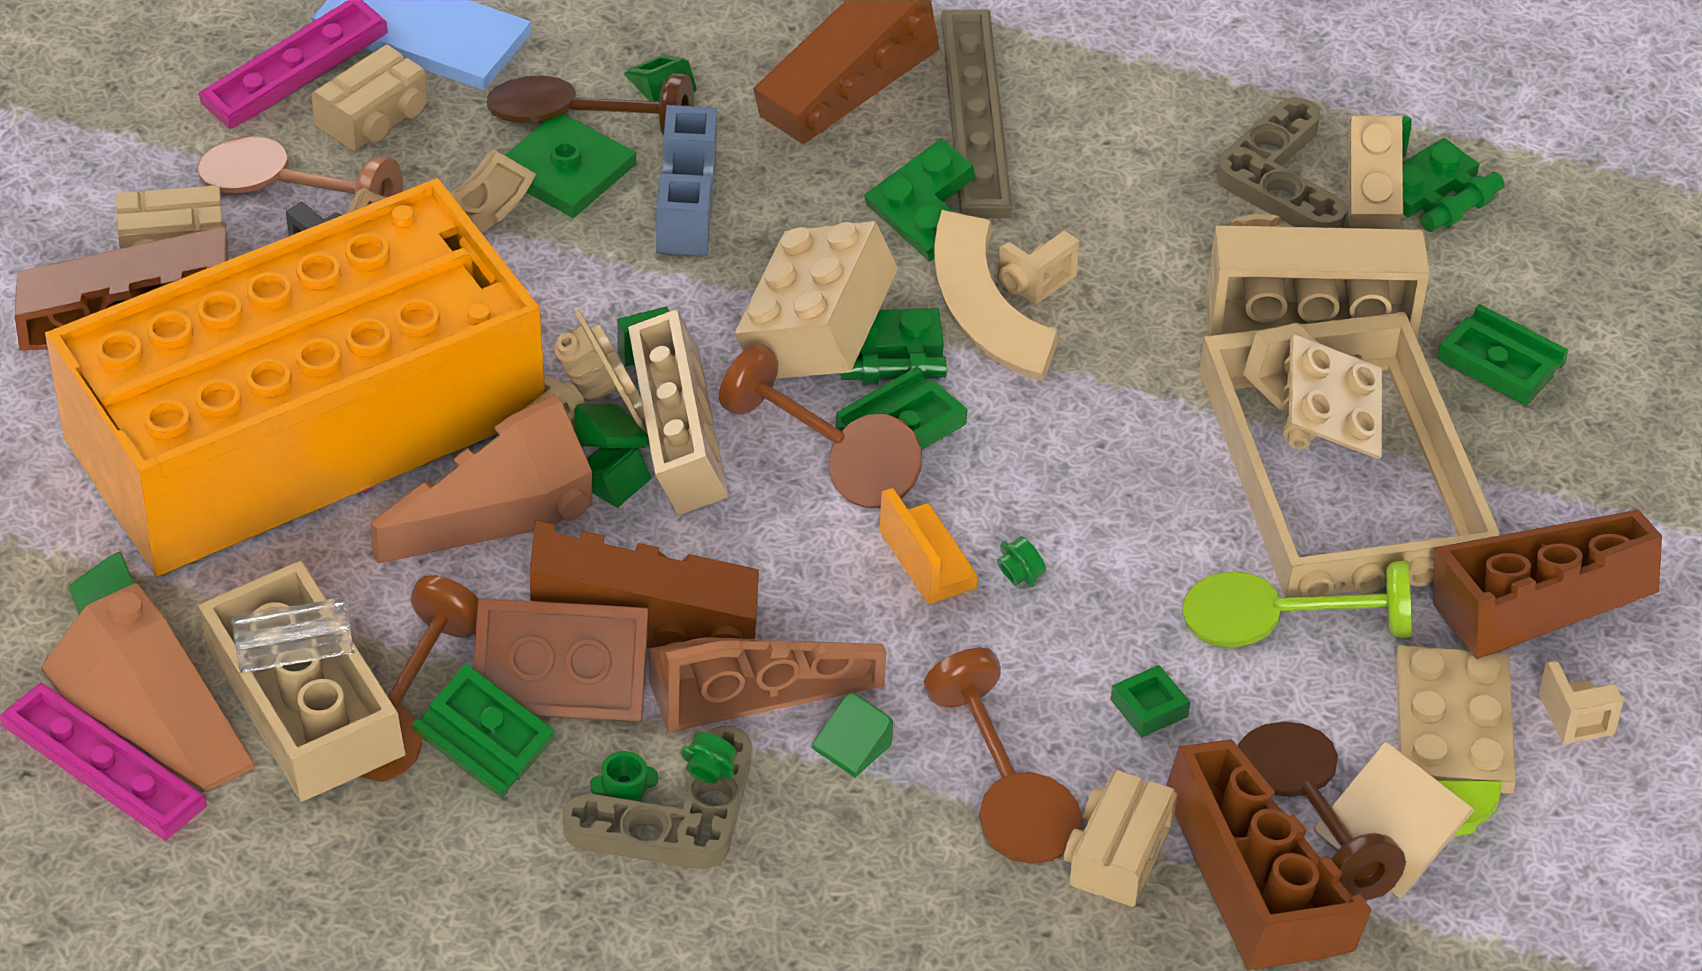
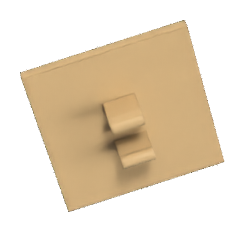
[1313,741,1474,899]

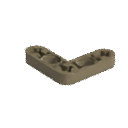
[1217,97,1346,228]
[563,726,751,869]

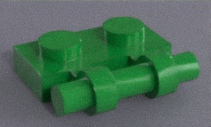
[1402,138,1504,232]
[840,308,947,385]

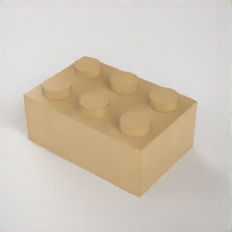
[734,221,898,379]

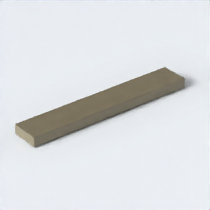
[941,10,1012,218]

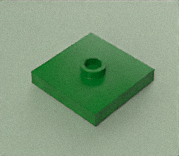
[505,114,636,218]

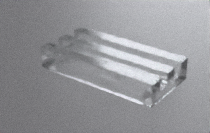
[231,597,355,673]

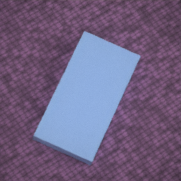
[312,0,531,90]

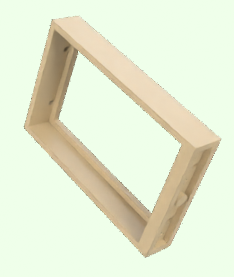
[1199,312,1501,598]

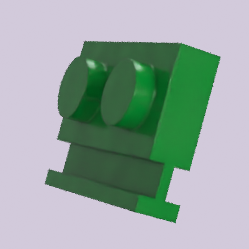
[1437,304,1568,406]
[836,366,968,450]
[412,663,555,798]

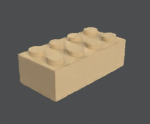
[1206,225,1430,338]
[198,560,405,802]

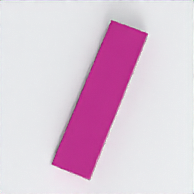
[198,0,388,129]
[0,682,207,841]

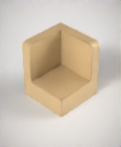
[1243,323,1318,410]
[1538,661,1624,744]

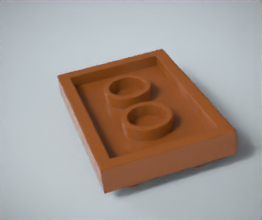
[473,598,649,722]

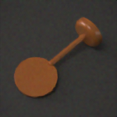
[719,344,922,508]
[359,575,478,782]
[924,647,1083,864]

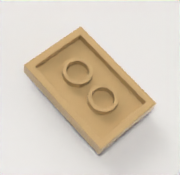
[1396,645,1516,794]

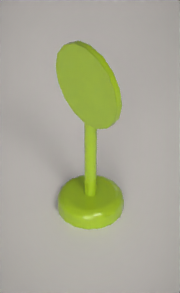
[1182,561,1412,648]

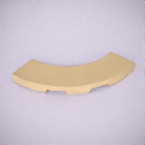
[347,149,536,233]
[935,210,1060,382]

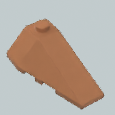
[371,394,592,564]
[41,582,254,793]
[650,637,886,733]

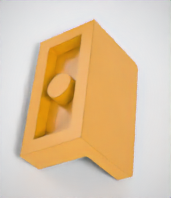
[879,488,978,605]

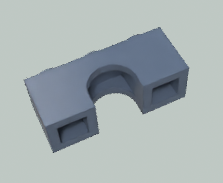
[656,105,717,256]

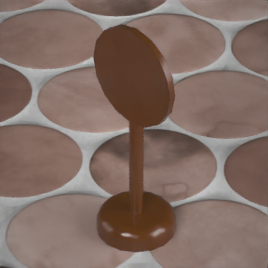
[487,74,694,137]
[1238,721,1406,901]

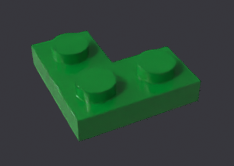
[864,138,976,261]

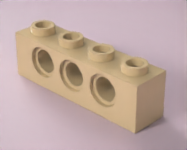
[628,309,729,516]

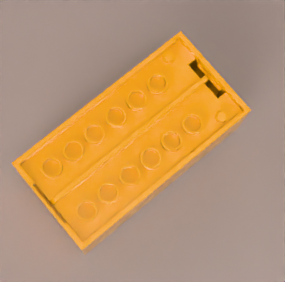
[45,178,545,577]

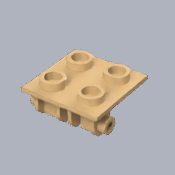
[554,310,648,435]
[1283,333,1382,459]

